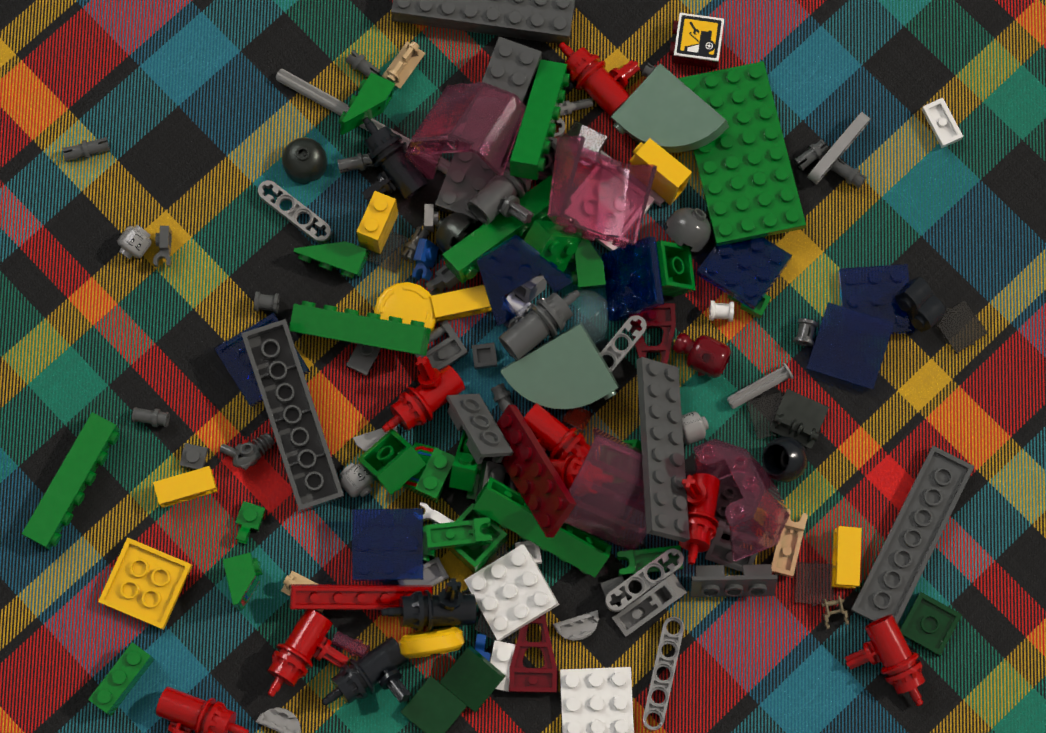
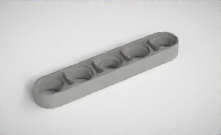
[643,617,684,731]

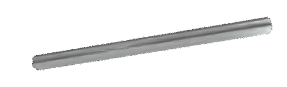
[276,69,451,174]

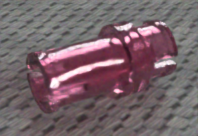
[332,631,370,658]

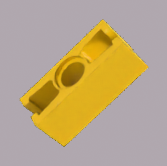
[431,284,492,323]
[153,466,218,508]
[831,526,862,589]

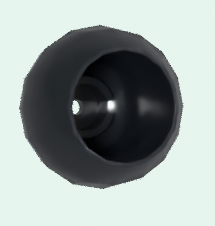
[762,436,808,483]

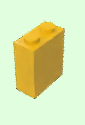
[629,138,692,205]
[357,191,398,255]

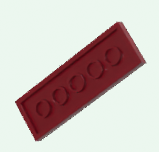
[497,404,577,538]

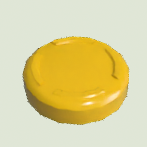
[374,282,436,331]
[398,626,465,659]

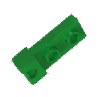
[425,517,493,550]
[616,545,683,577]

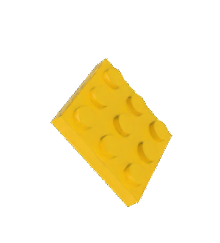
[98,537,193,630]

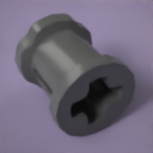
[254,291,280,314]
[793,318,818,347]

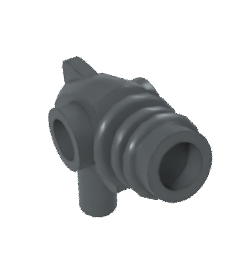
[220,433,275,470]

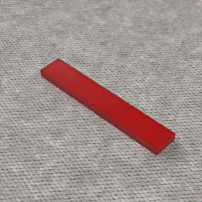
[290,584,432,610]

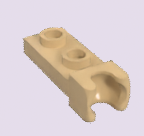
[771,509,808,578]

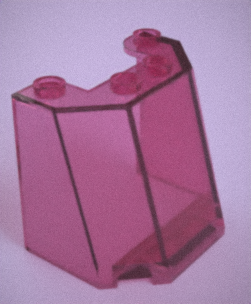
[405,82,526,179]
[548,136,657,248]
[693,439,790,561]

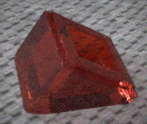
[562,407,593,434]

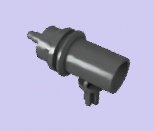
[467,161,534,225]
[498,290,580,361]

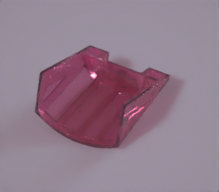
[564,427,647,550]

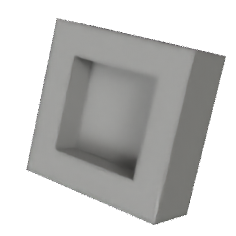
[424,204,439,232]

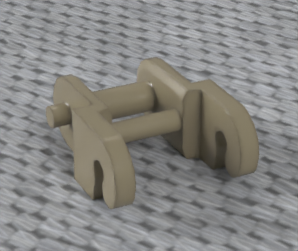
[822,595,849,629]

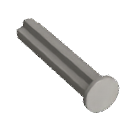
[727,363,793,409]

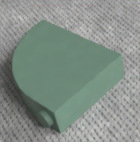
[611,64,729,153]
[501,322,619,409]

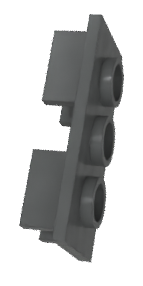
[446,394,513,464]
[690,564,778,597]

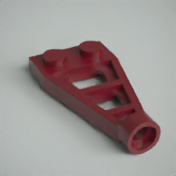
[629,303,676,364]
[509,614,557,693]

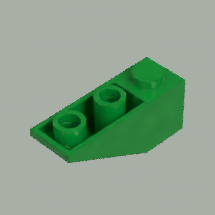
[338,72,396,135]
[569,219,606,291]
[293,241,370,279]
[449,430,479,492]

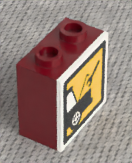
[669,13,724,69]

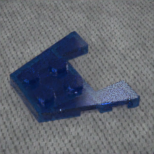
[477,235,573,326]

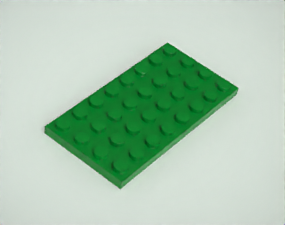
[678,61,806,246]

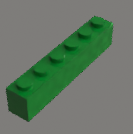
[510,60,570,180]
[442,175,570,284]
[289,301,431,356]
[22,412,120,550]
[473,477,612,577]

